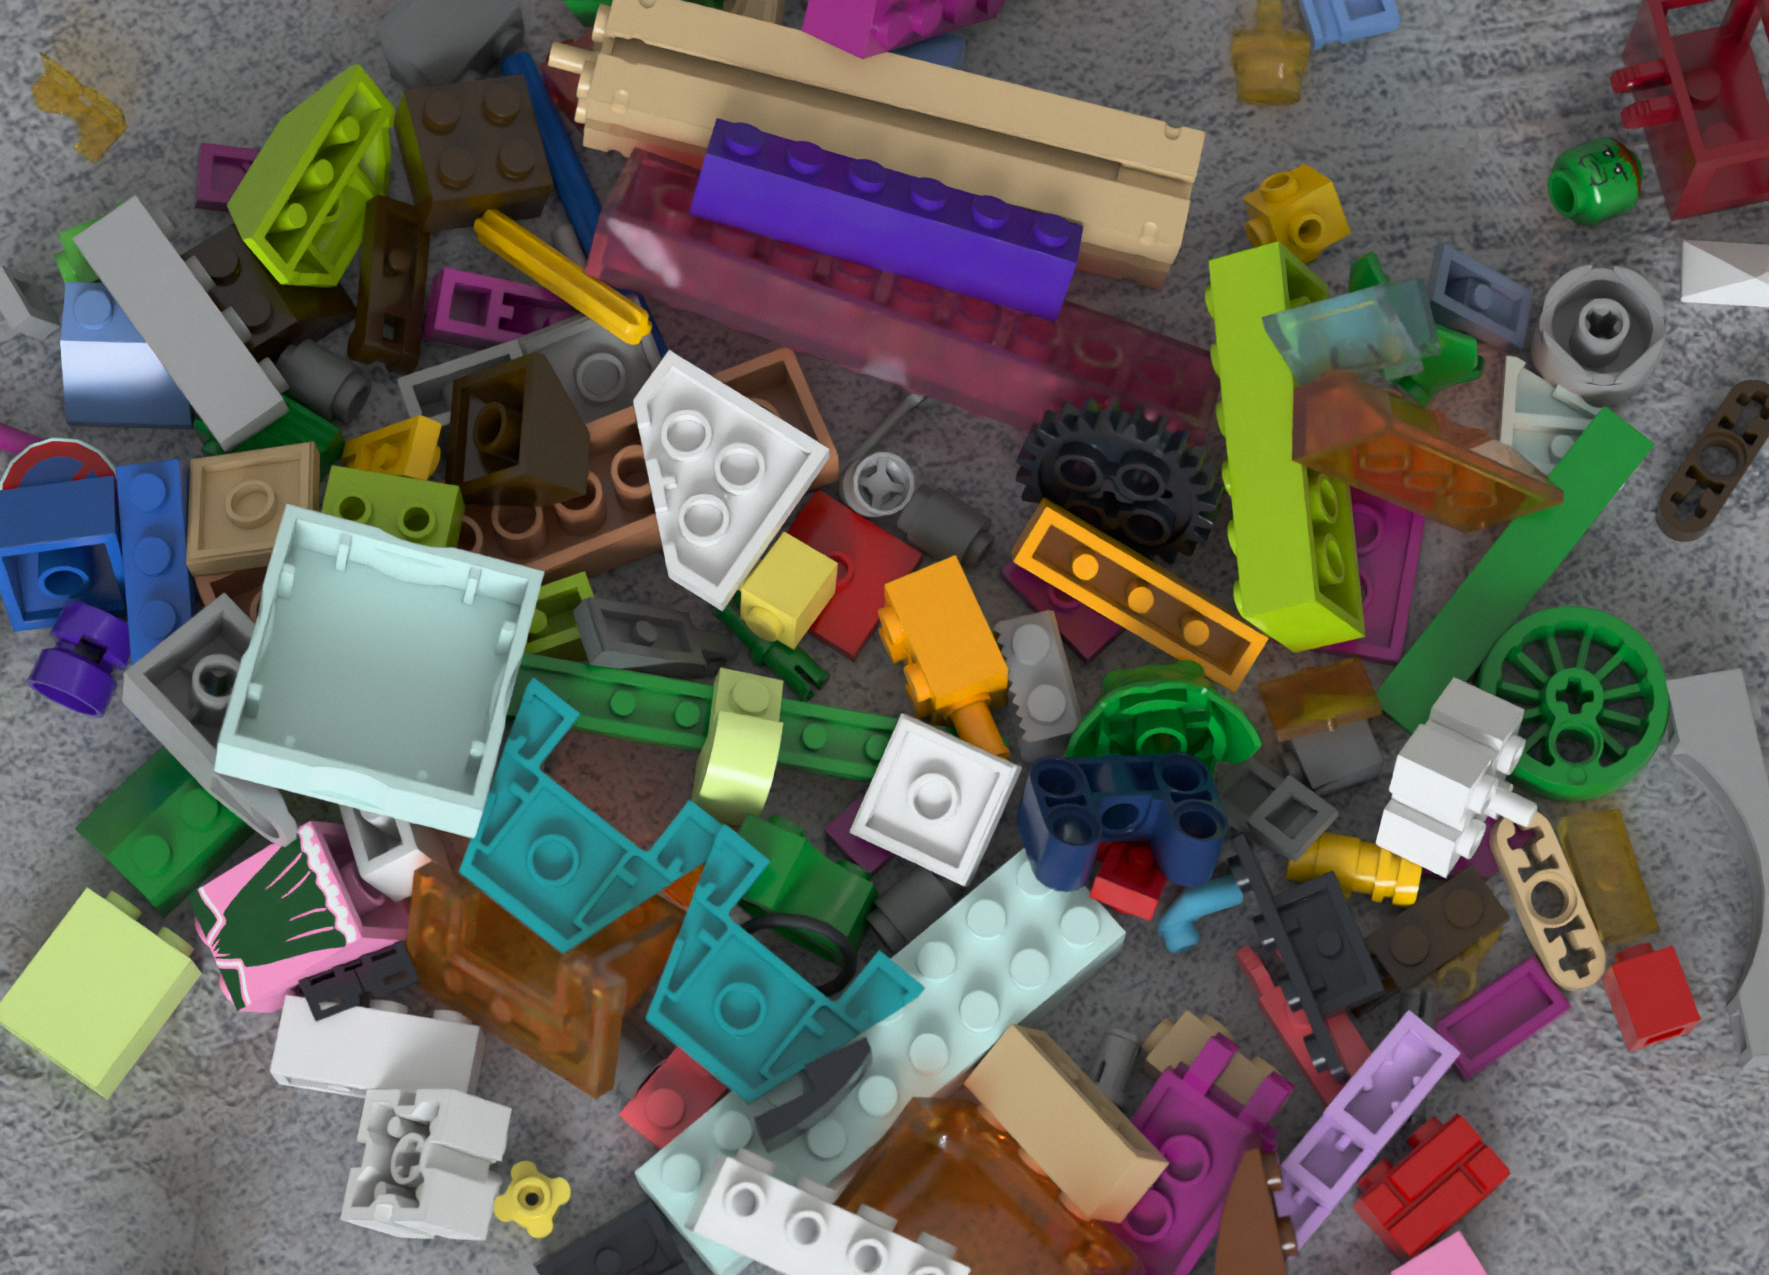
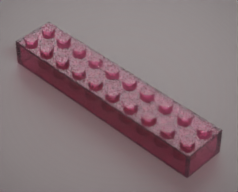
[584,147,1221,447]

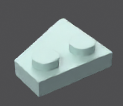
[1495,356,1629,490]

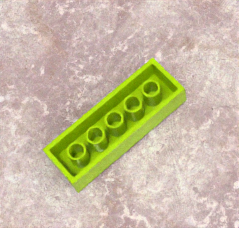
[1205,241,1366,653]

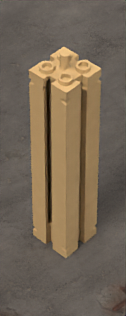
[548,0,1206,290]

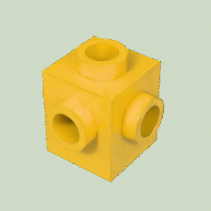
[1242,163,1351,264]

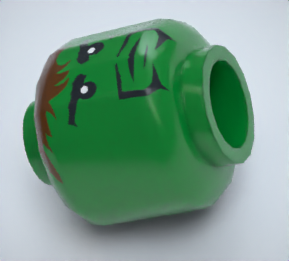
[1547,137,1643,226]

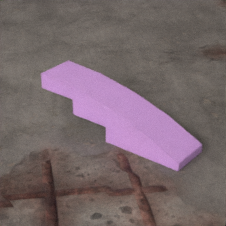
[1274,1010,1461,1263]

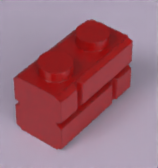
[1353,1113,1511,1265]

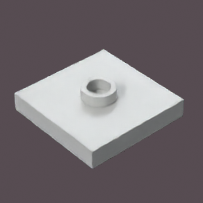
[849,713,1023,887]

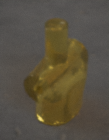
[1229,0,1310,105]

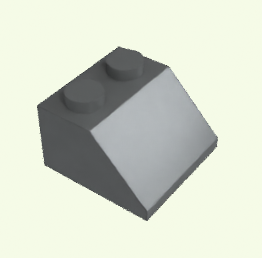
[377,0,525,89]

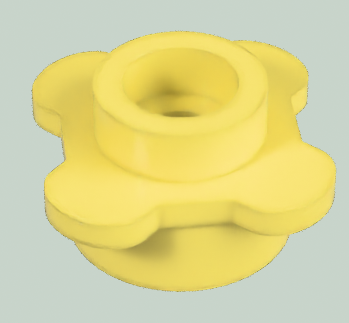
[494,1161,571,1239]

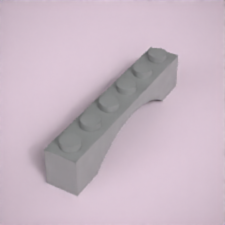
[1664,668,1769,1070]

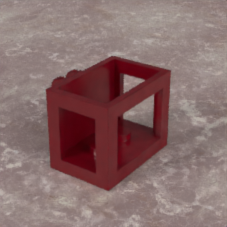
[1610,0,1769,222]

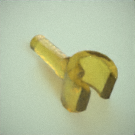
[1437,927,1503,1002]

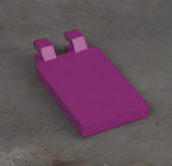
[1273,412,1432,666]
[1056,1032,1295,1275]

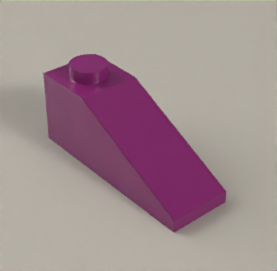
[422,267,582,356]

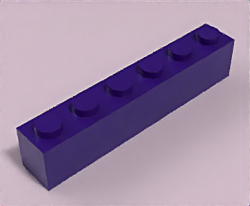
[689,118,1084,322]

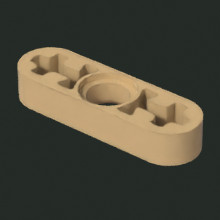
[1489,811,1606,991]

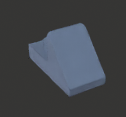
[1424,243,1534,353]

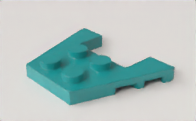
[459,677,723,955]
[645,823,925,1105]

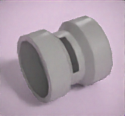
[839,452,914,518]

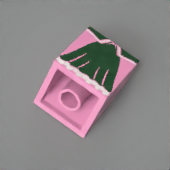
[188,821,426,1013]

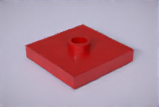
[787,489,923,662]

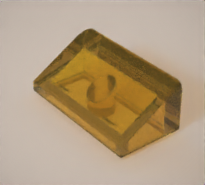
[1557,809,1660,947]

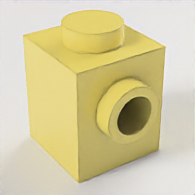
[738,532,838,650]

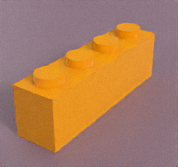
[1011,497,1269,693]

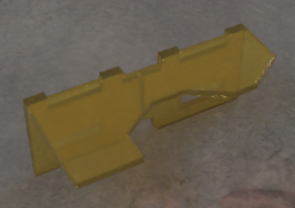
[31,52,128,164]

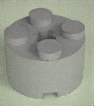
[1529,264,1666,408]

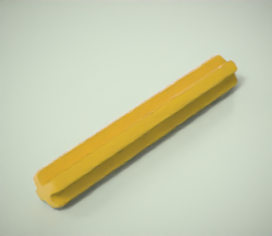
[473,209,653,345]

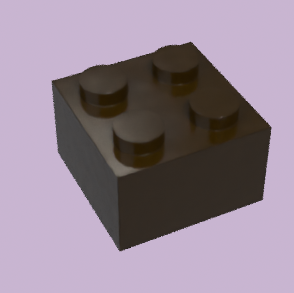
[394,74,554,234]

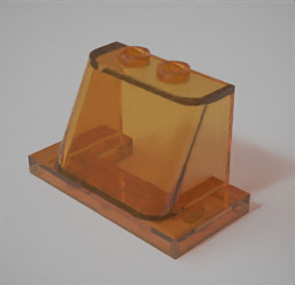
[404,861,687,1099]

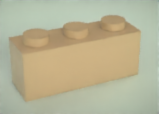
[963,1024,1169,1223]

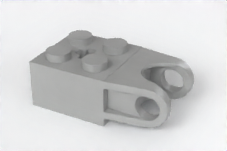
[122,592,299,847]

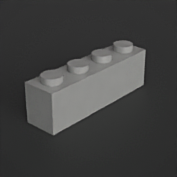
[72,195,290,454]

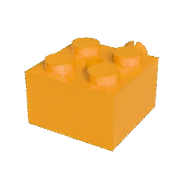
[878,555,1010,759]

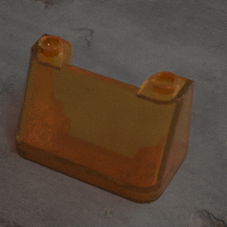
[833,1097,1145,1275]

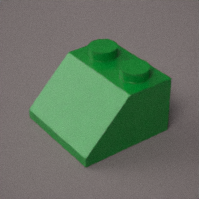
[75,745,256,919]

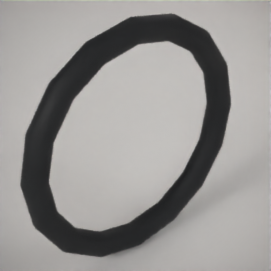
[739,913,857,998]

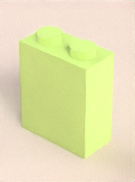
[0,887,202,1100]

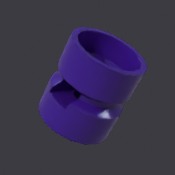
[27,600,131,718]

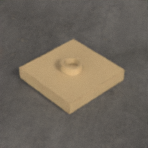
[186,441,320,577]

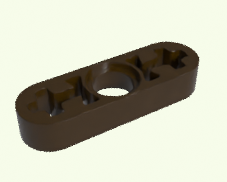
[1655,380,1769,542]

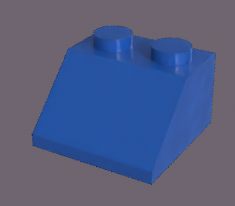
[0,475,128,632]

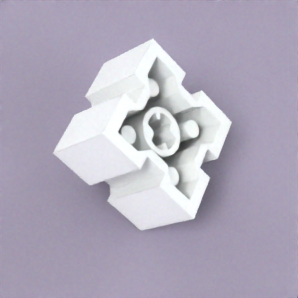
[1375,677,1537,878]
[340,1089,512,1240]

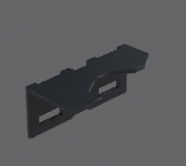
[298,941,420,1022]

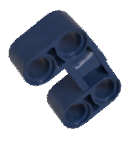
[1016,752,1228,892]

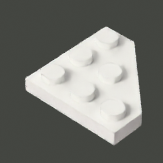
[633,350,830,611]

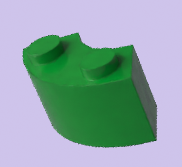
[736,813,879,968]

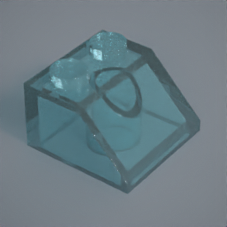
[1262,279,1442,397]

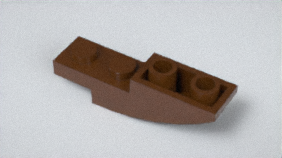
[1215,1132,1299,1275]

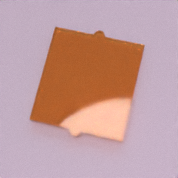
[1257,656,1383,742]

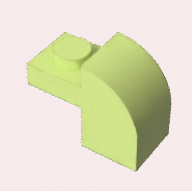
[692,667,784,827]

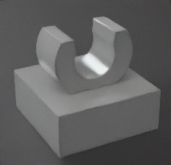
[0,265,61,342]

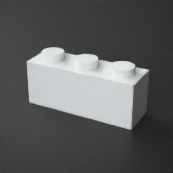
[270,995,486,1098]

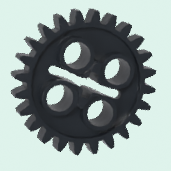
[1015,397,1224,565]

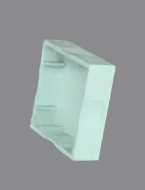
[214,504,544,838]

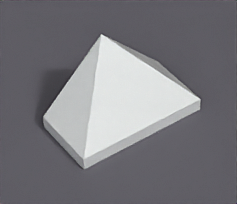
[1680,240,1769,307]

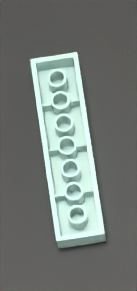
[635,847,1126,1275]

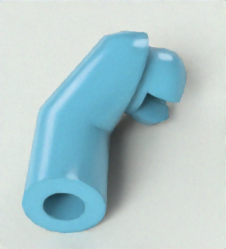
[1157,874,1244,954]

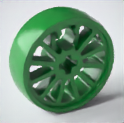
[1474,606,1669,802]

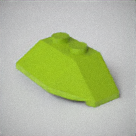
[227,64,395,287]

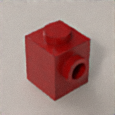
[1601,943,1701,1052]

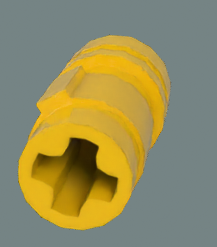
[1285,831,1422,908]

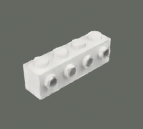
[683,1147,971,1275]

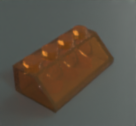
[1292,370,1564,534]

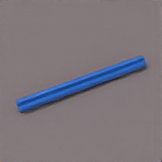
[501,51,669,359]

